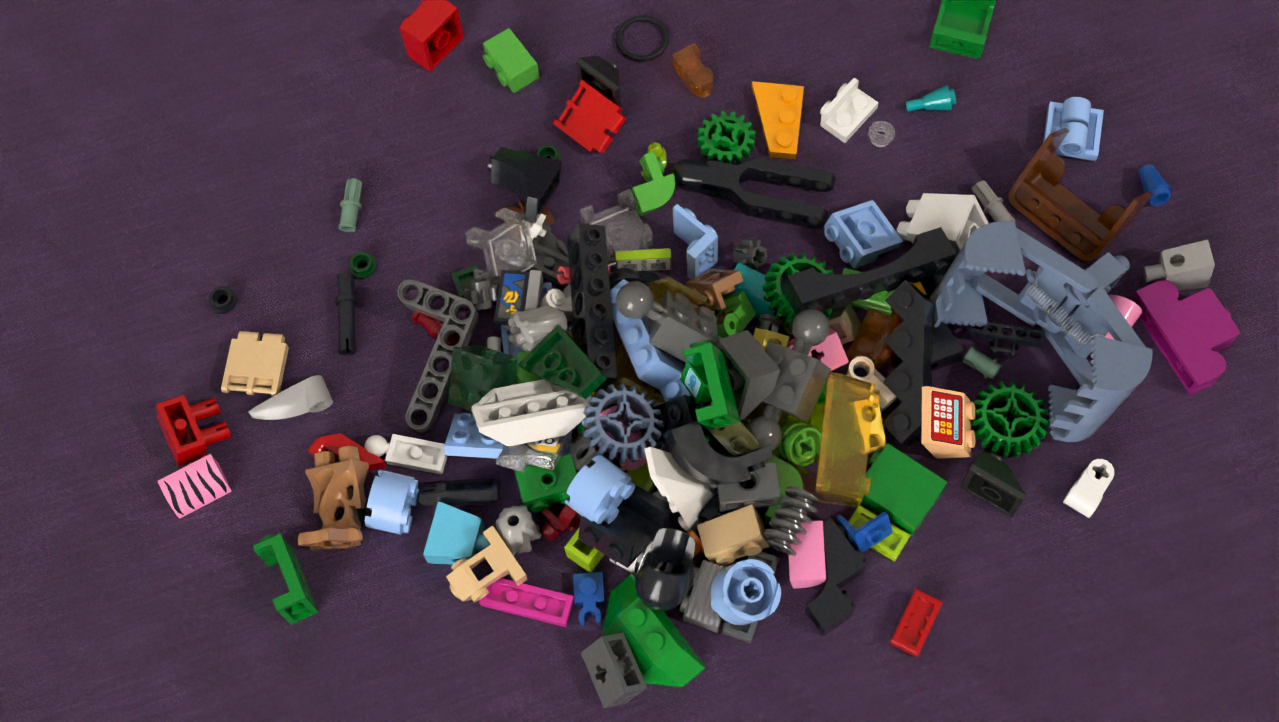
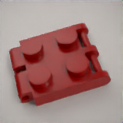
[553,79,627,154]

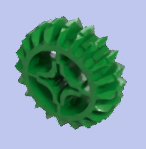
[762,253,834,325]
[971,381,1049,458]

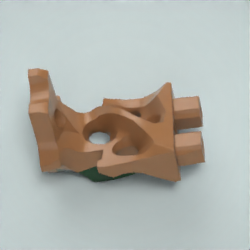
[298,446,369,551]

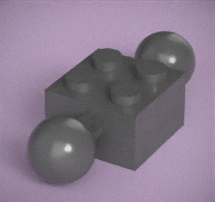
[616,282,722,362]
[746,309,831,451]

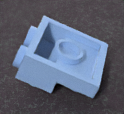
[824,200,903,269]

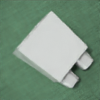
[897,193,988,258]

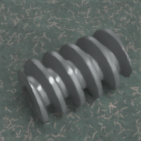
[764,487,820,556]

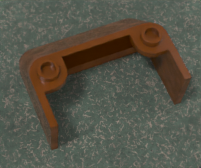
[1008,128,1153,261]

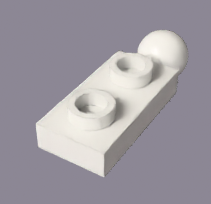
[365,434,448,475]

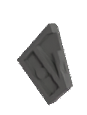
[519,223,569,288]

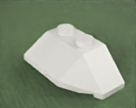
[472,379,592,446]

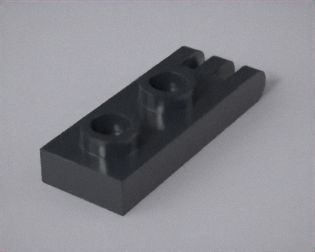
[419,478,500,506]

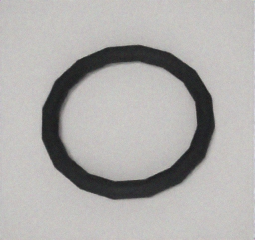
[616,15,669,61]

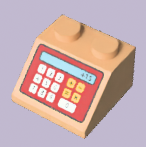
[921,386,975,459]

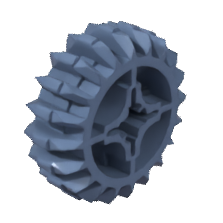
[582,383,663,464]

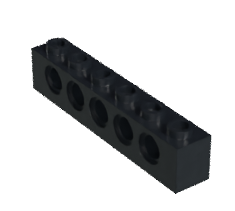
[567,223,617,392]

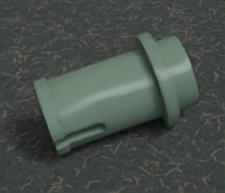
[963,347,1002,380]

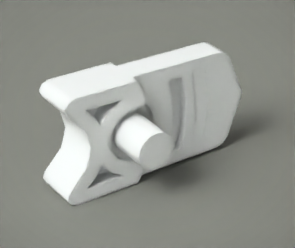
[521,213,547,250]

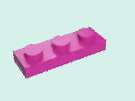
[479,575,574,627]

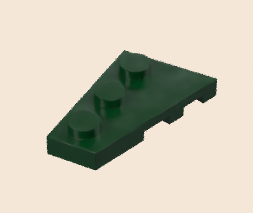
[518,324,607,399]

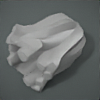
[508,306,568,352]
[496,506,542,556]

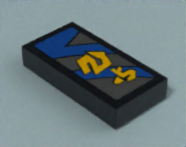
[494,270,530,326]

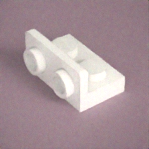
[820,78,878,143]

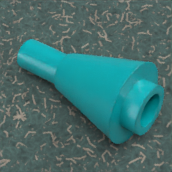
[906,85,956,112]

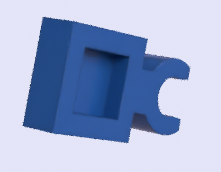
[573,572,605,626]

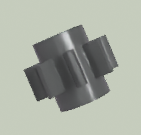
[733,238,767,272]
[463,278,498,310]

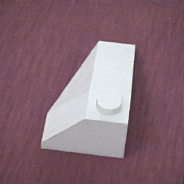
[644,447,717,533]

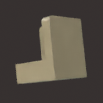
[827,302,862,344]

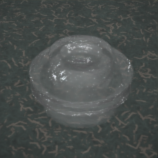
[868,121,895,147]

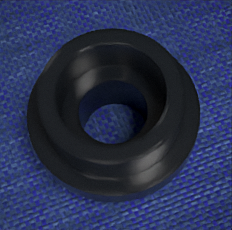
[209,287,237,314]

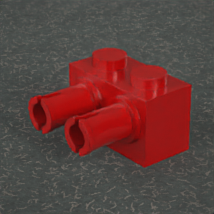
[156,395,231,467]

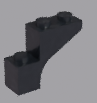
[805,517,866,636]

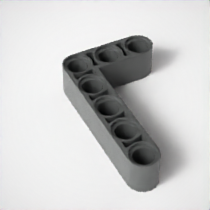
[397,279,479,433]

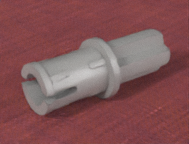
[972,180,1015,222]

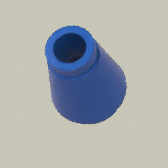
[1138,164,1171,206]

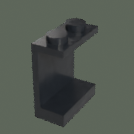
[578,483,670,568]

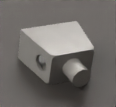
[1143,240,1215,291]

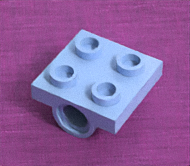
[1043,97,1104,161]
[444,413,509,459]

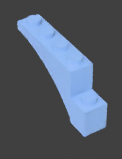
[610,279,703,418]

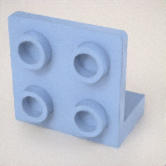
[673,204,718,279]

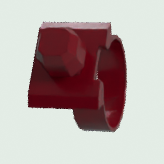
[541,505,582,541]

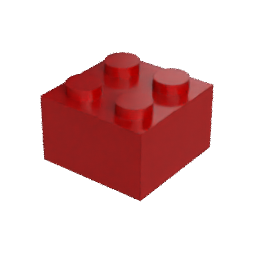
[399,0,464,72]

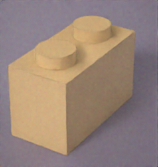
[697,504,770,566]

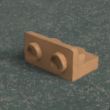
[685,269,743,310]

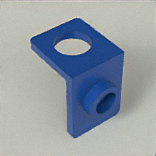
[836,512,892,553]

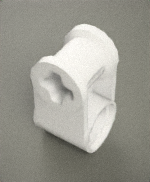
[1063,459,1114,518]

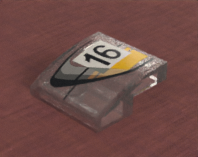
[496,431,572,472]

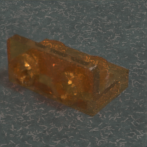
[846,309,901,371]

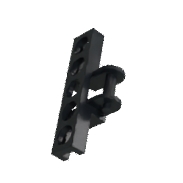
[968,322,1045,359]

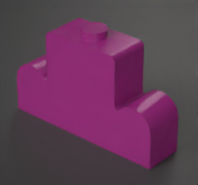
[1131,280,1240,396]

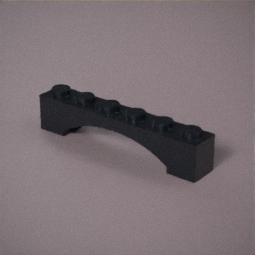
[784,227,957,316]

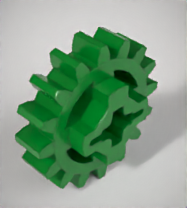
[698,111,755,164]

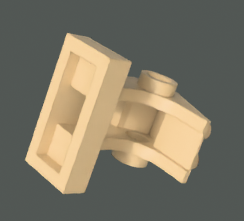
[446,526,527,603]

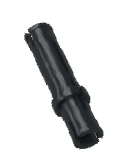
[335,272,357,355]

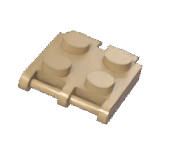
[221,331,289,397]

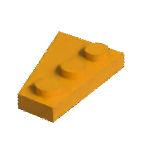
[751,81,804,160]

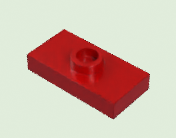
[889,589,943,657]

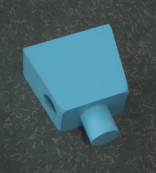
[423,502,490,565]

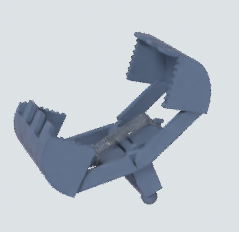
[929,221,1152,442]

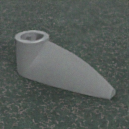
[249,375,333,420]

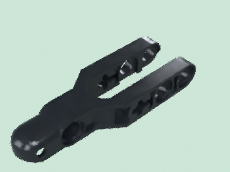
[673,157,836,229]

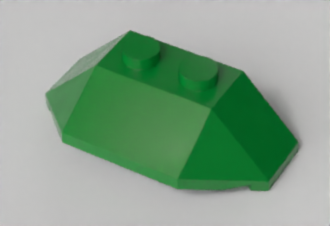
[602,573,706,687]

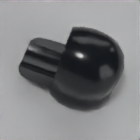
[635,528,695,611]

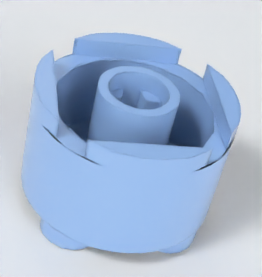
[565,455,635,524]
[365,470,420,535]
[710,559,781,625]

